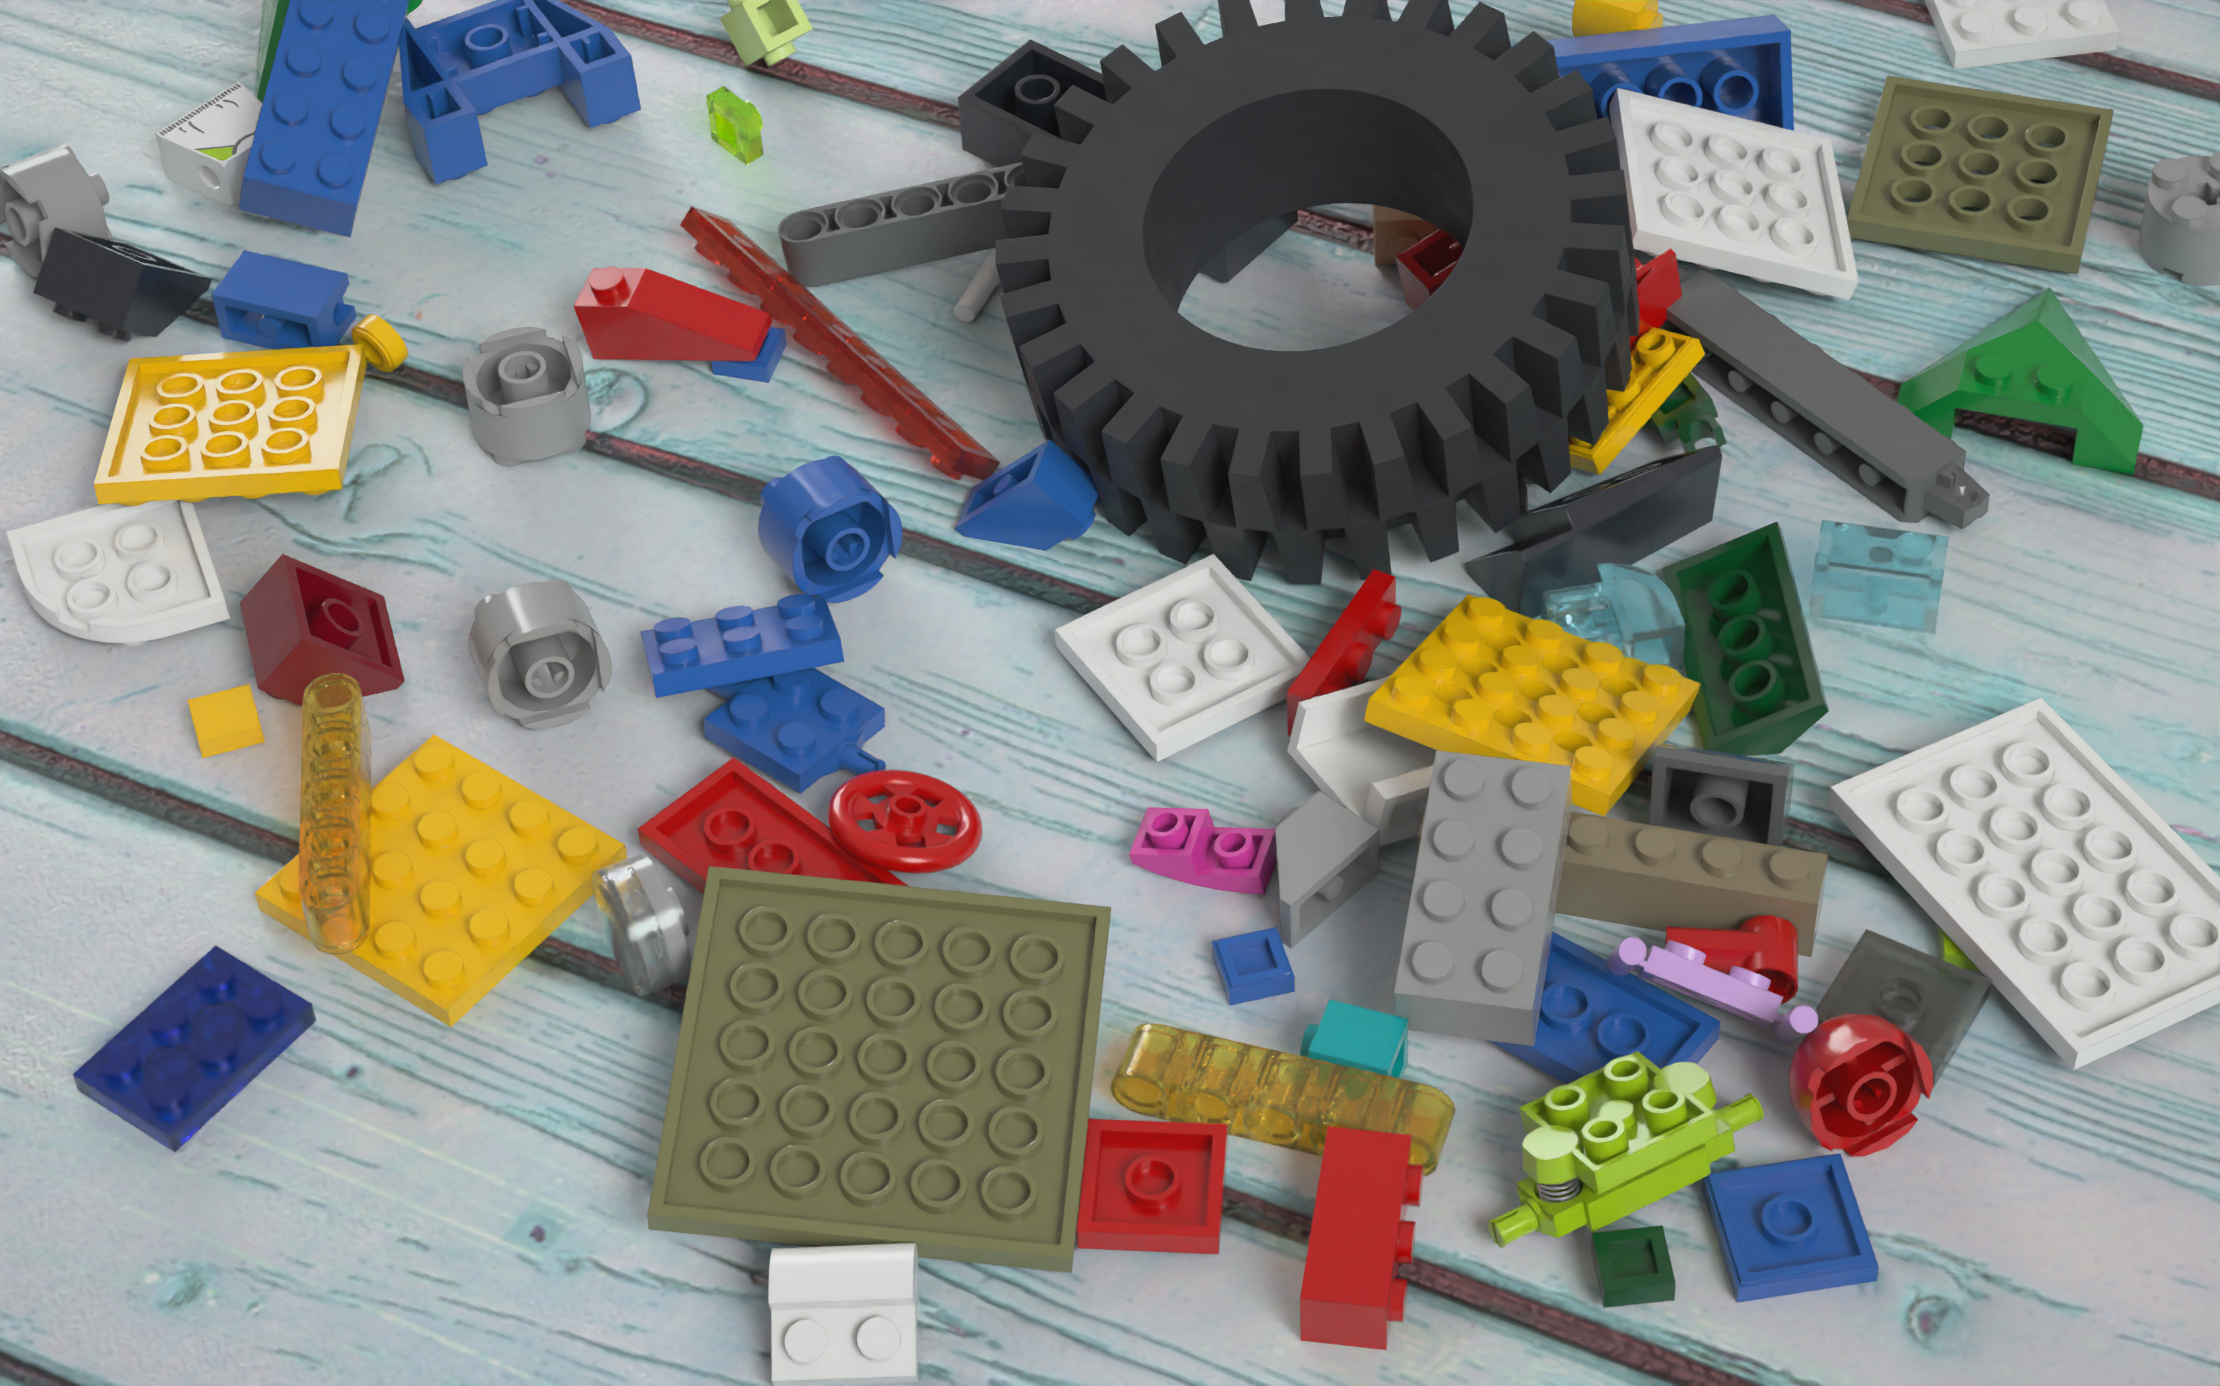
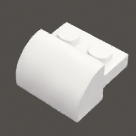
[768,1243,919,1386]

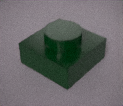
[1591,1225,1676,1308]

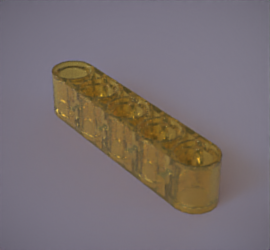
[298,673,371,955]
[1110,1023,1456,1177]

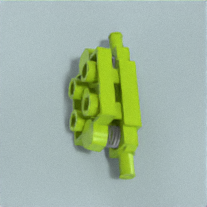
[1487,1051,1764,1248]

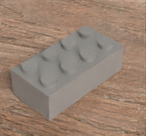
[1394,751,1572,1046]

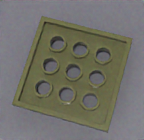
[1847,75,2114,274]

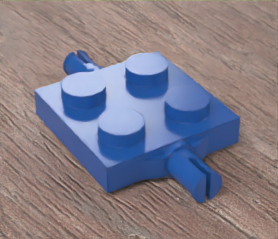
[704,668,886,794]

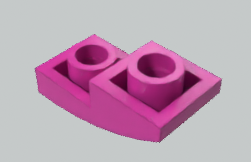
[1129,807,1276,895]

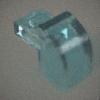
[1541,563,1685,670]

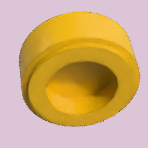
[351,314,408,373]

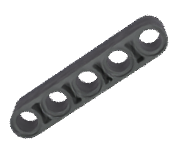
[778,162,1028,287]

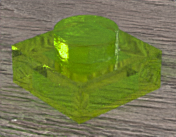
[706,86,764,165]

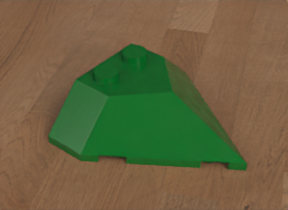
[1897,287,2144,475]

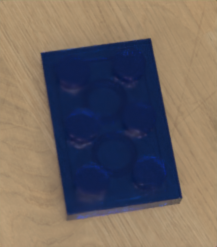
[73,945,316,1153]

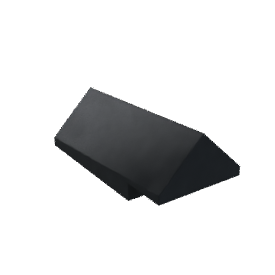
[1464,444,1722,619]

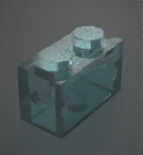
[1809,520,1949,634]

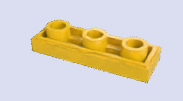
[1568,327,1705,475]

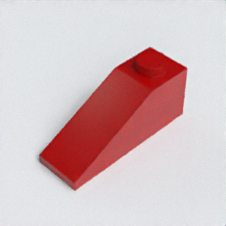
[573,267,772,361]

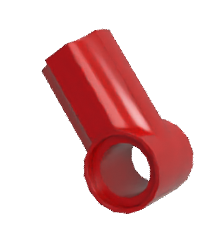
[1665,915,1798,1004]

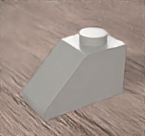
[1275,790,1379,949]

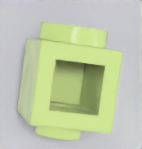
[720,0,813,67]

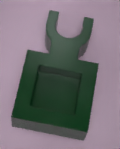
[1647,372,1727,452]

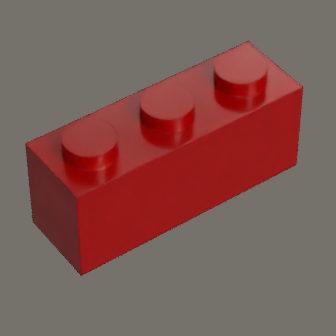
[1300,1126,1424,1350]

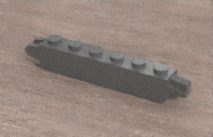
[1659,266,1990,529]

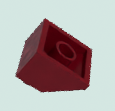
[240,554,405,709]

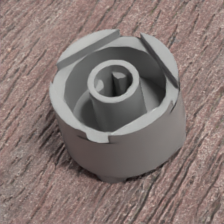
[0,144,113,277]
[2139,151,2220,286]
[462,327,591,467]
[469,579,612,729]

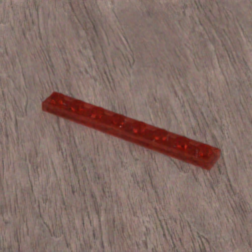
[680,206,1000,480]

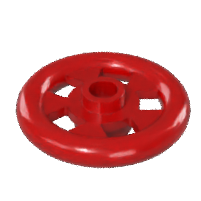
[827,770,983,874]

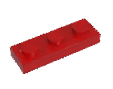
[1287,569,1402,737]

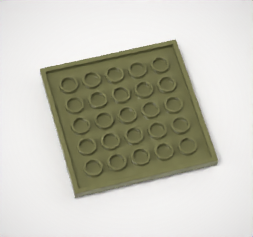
[647,866,1111,1273]

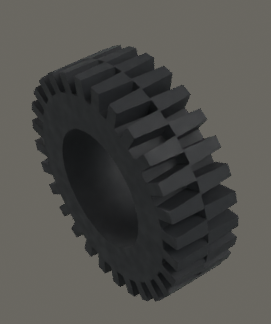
[995,0,1640,585]

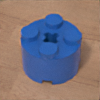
[758,455,903,603]

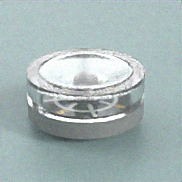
[592,853,691,997]

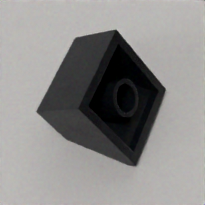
[33,227,212,341]

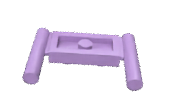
[1607,937,1818,1042]

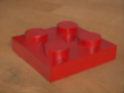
[1077,1119,1228,1254]

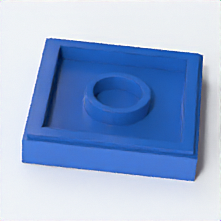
[1702,1153,1879,1303]

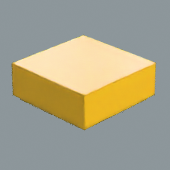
[188,684,265,758]

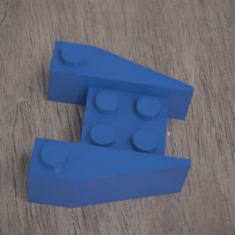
[399,0,641,184]

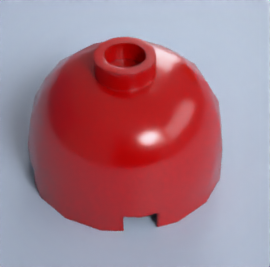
[1788,1013,1933,1157]

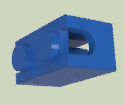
[211,250,357,350]

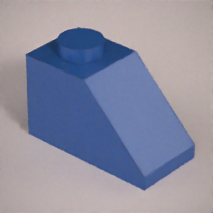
[954,440,1098,551]

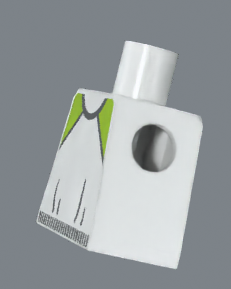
[156,82,262,206]

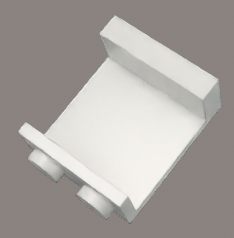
[1287,676,1435,847]

